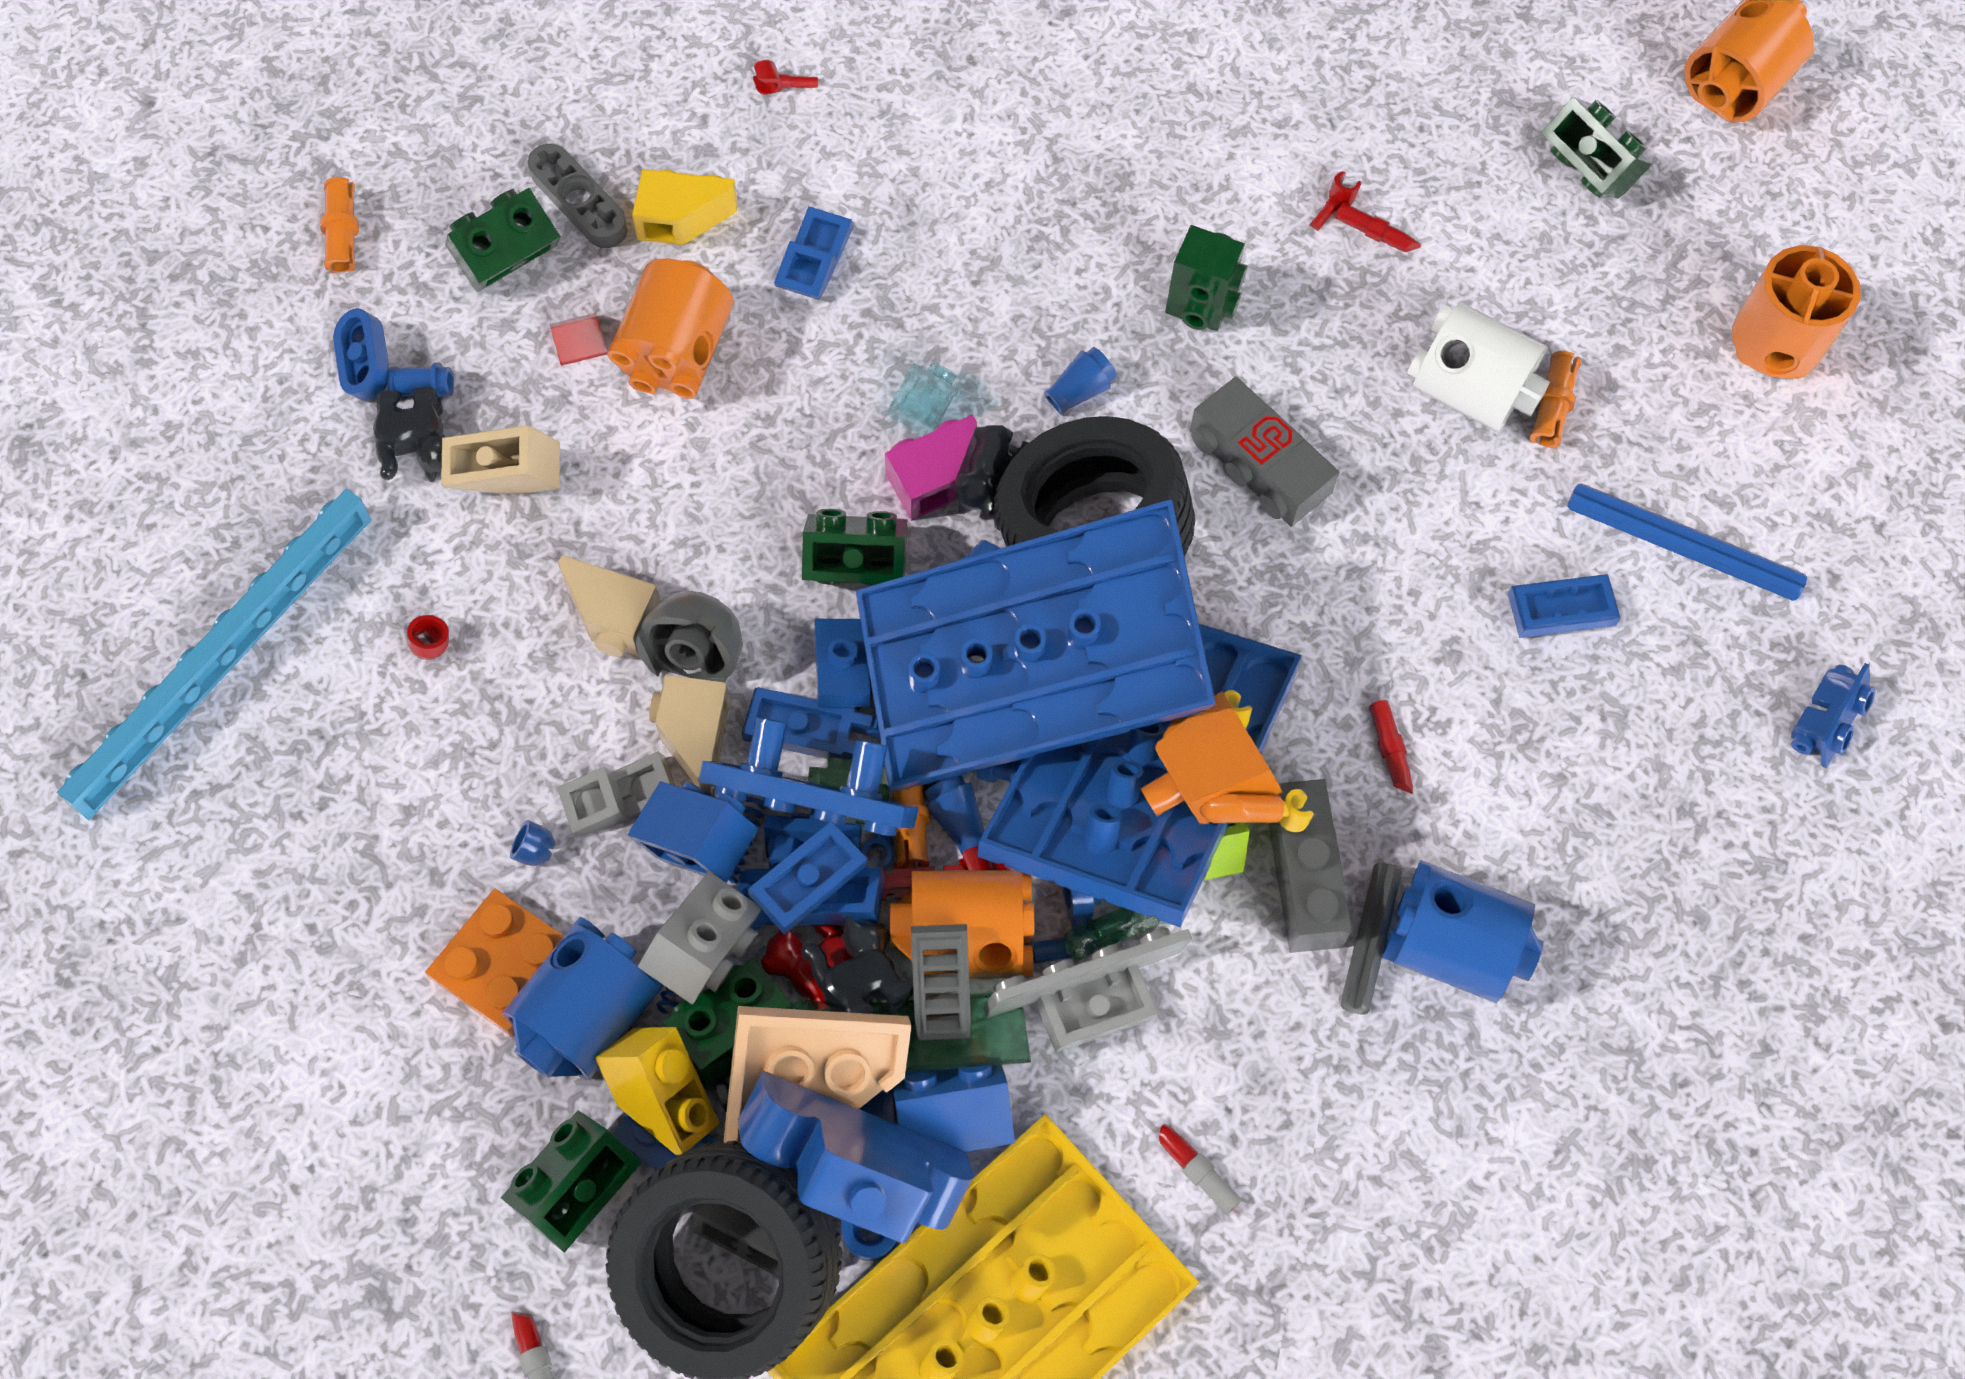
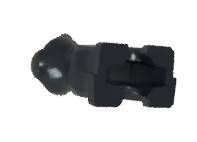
[373,386,446,482]
[955,425,1029,531]
[801,916,913,1015]

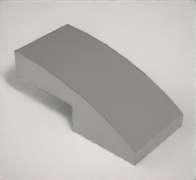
[557,751,676,836]

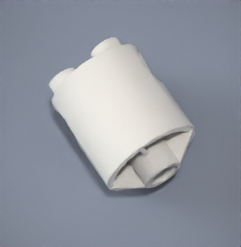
[1407,302,1550,433]

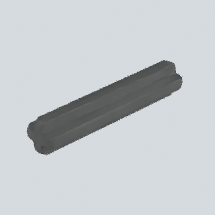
[1341,862,1402,1015]

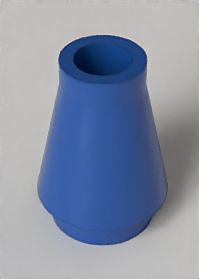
[1044,347,1117,415]
[924,775,985,854]

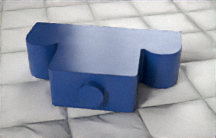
[738,1071,974,1243]

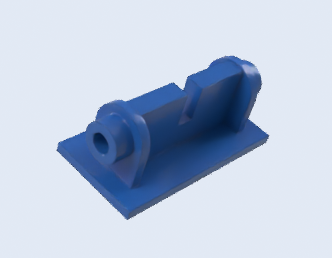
[1791,663,1876,769]

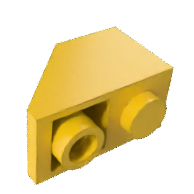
[632,169,738,245]
[595,1027,720,1155]

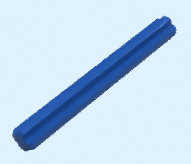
[1567,483,1807,601]

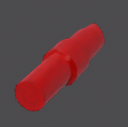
[1335,202,1421,253]
[1369,700,1413,794]

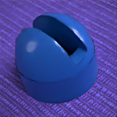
[510,820,555,866]

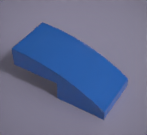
[774,206,854,300]

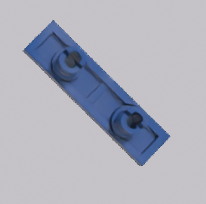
[698,717,919,836]

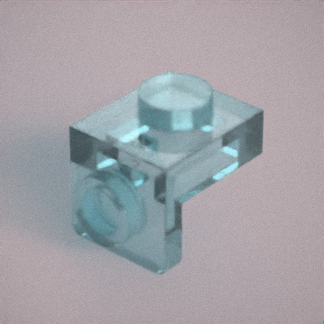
[886,361,965,436]

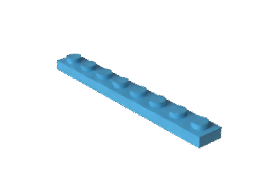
[56,488,372,821]

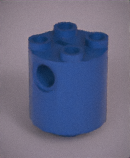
[1382,860,1544,1004]
[502,917,664,1080]

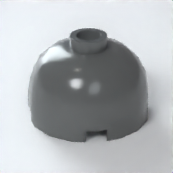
[635,590,743,682]

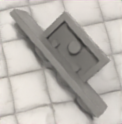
[983,928,1192,1053]

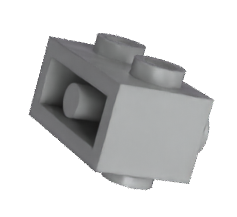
[637,871,761,1005]

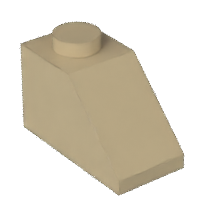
[441,425,560,494]
[558,555,660,657]
[649,675,730,796]

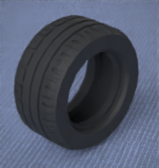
[995,416,1196,556]
[605,1140,842,1379]

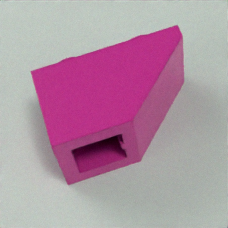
[885,414,977,521]

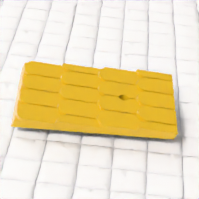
[768,1113,1200,1379]

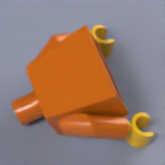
[1141,690,1314,832]

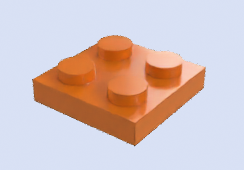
[425,888,563,1038]

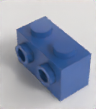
[627,781,759,883]
[892,1057,1015,1152]

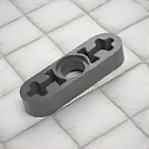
[528,144,628,248]

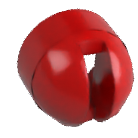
[407,615,449,660]

